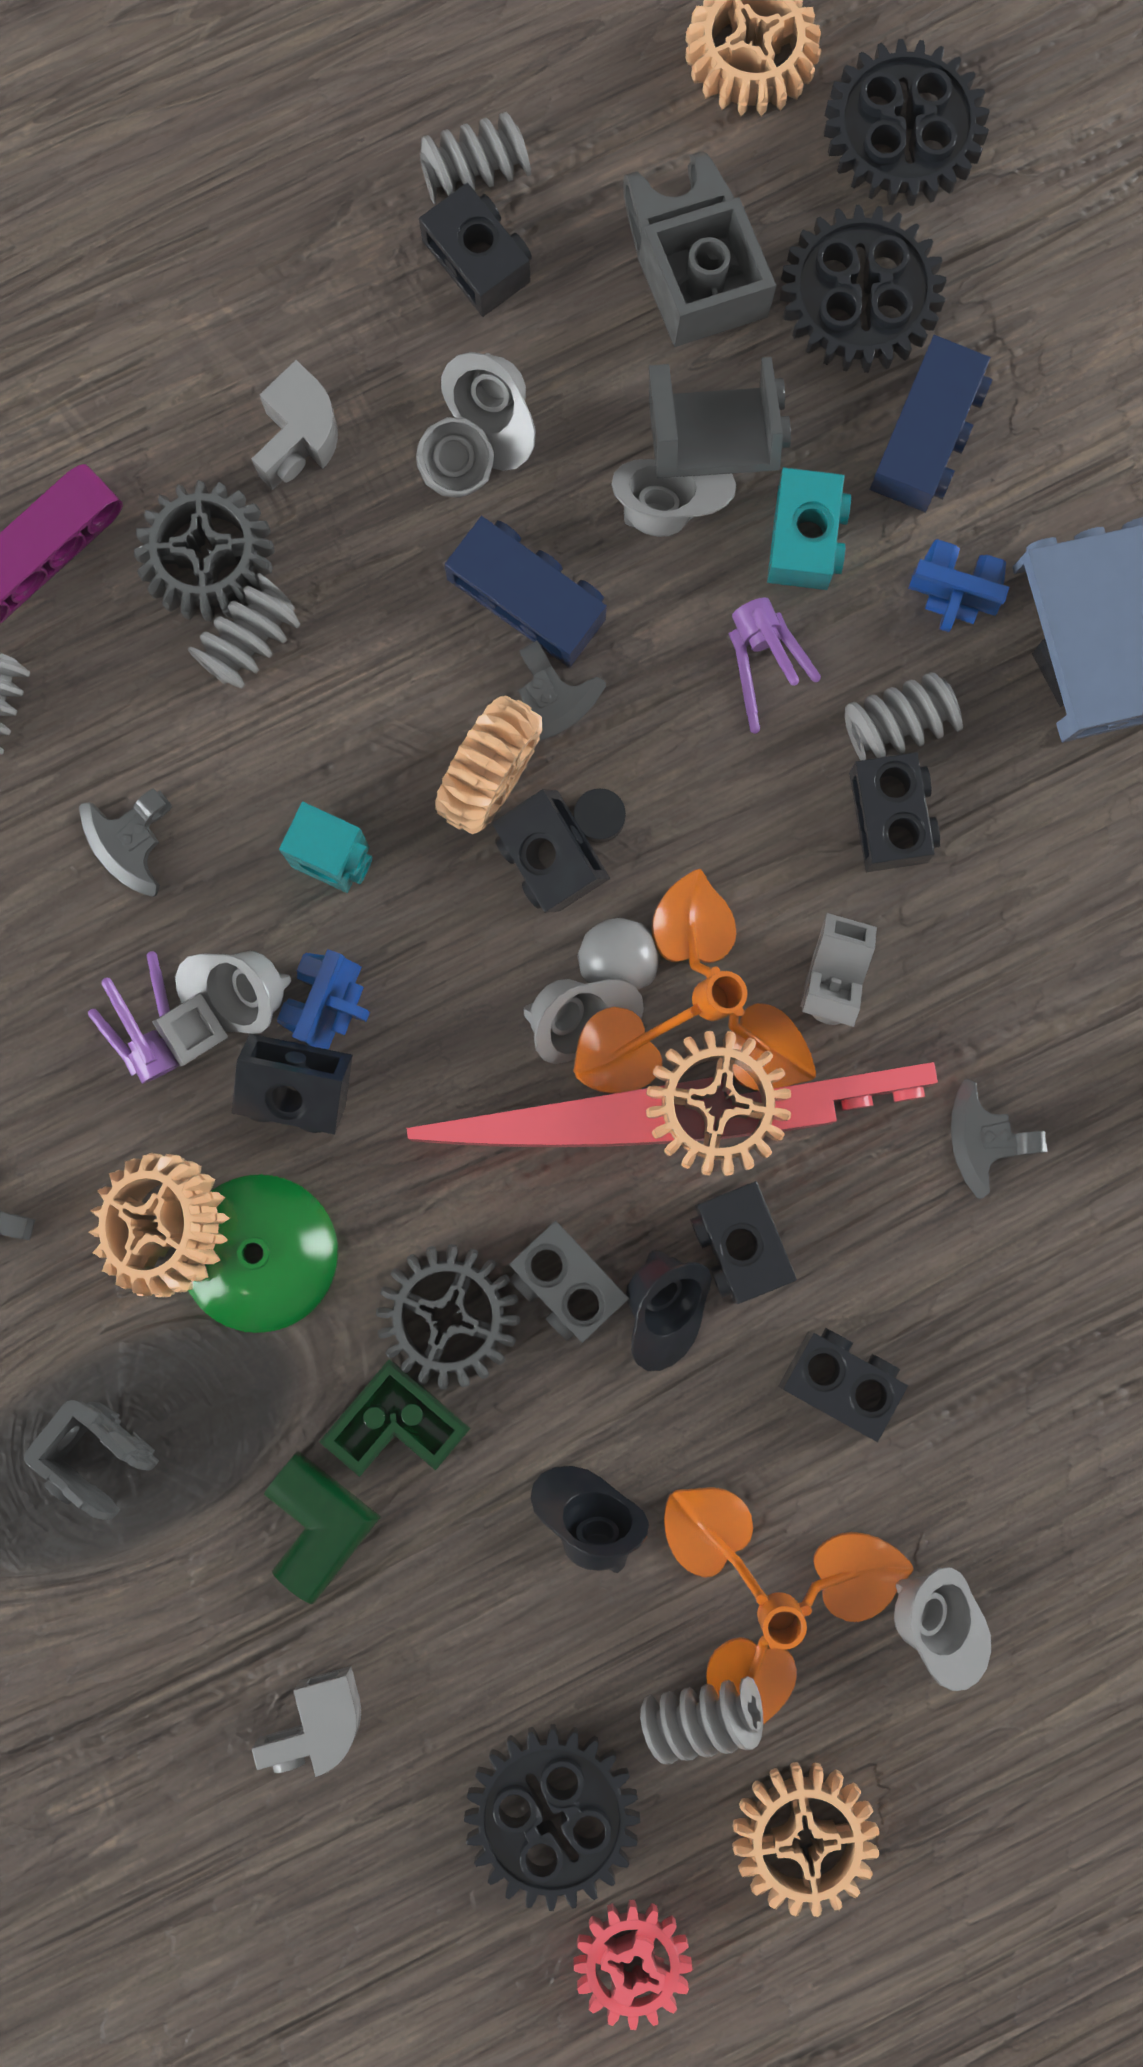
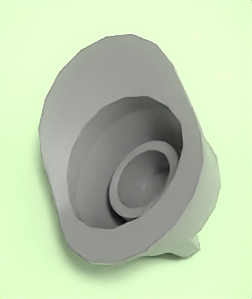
[441,352,536,471]
[611,459,736,537]
[175,951,291,1034]
[524,979,644,1064]
[894,1567,991,1691]

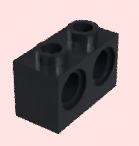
[849,752,940,873]
[778,1328,908,1443]

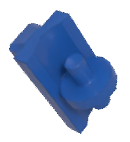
[908,539,1009,632]
[277,949,370,1050]

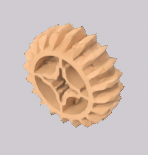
[685,0,821,117]
[435,695,542,835]
[646,1031,791,1176]
[89,1153,230,1297]
[732,1762,879,1917]

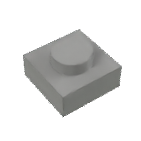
[152,993,228,1066]

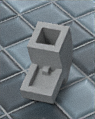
[251,360,338,490]
[800,913,877,1027]
[252,1666,361,1777]

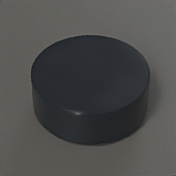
[574,788,626,843]

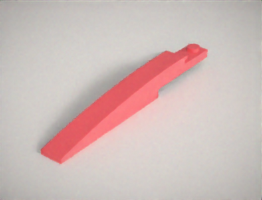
[406,1062,938,1147]

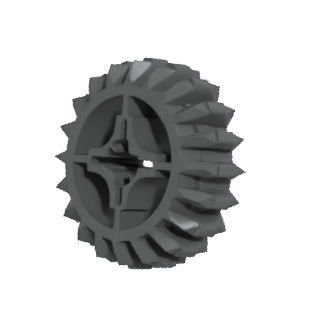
[134,480,275,622]
[376,1244,520,1389]

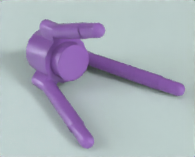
[729,597,821,734]
[88,951,180,1084]

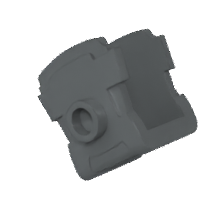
[24,1400,159,1520]

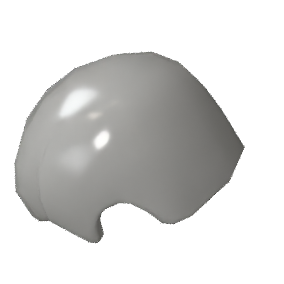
[416,417,494,498]
[577,918,662,990]

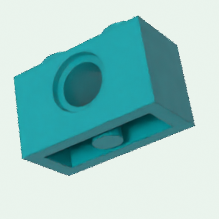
[767,467,851,590]
[279,801,373,893]

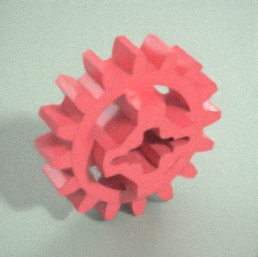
[574,1900,692,2030]

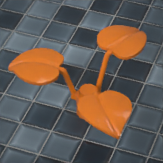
[573,869,816,1094]
[664,1487,914,1724]

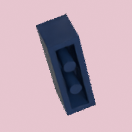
[869,335,993,513]
[444,515,607,668]

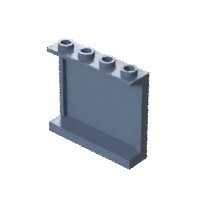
[1012,517,1143,743]

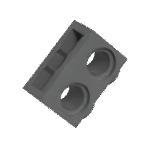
[509,1220,629,1343]

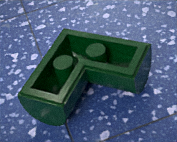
[319,1359,471,1477]
[264,1451,381,1604]

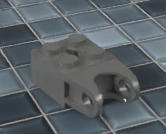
[623,151,776,347]

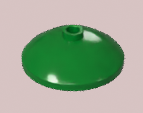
[188,1174,338,1333]

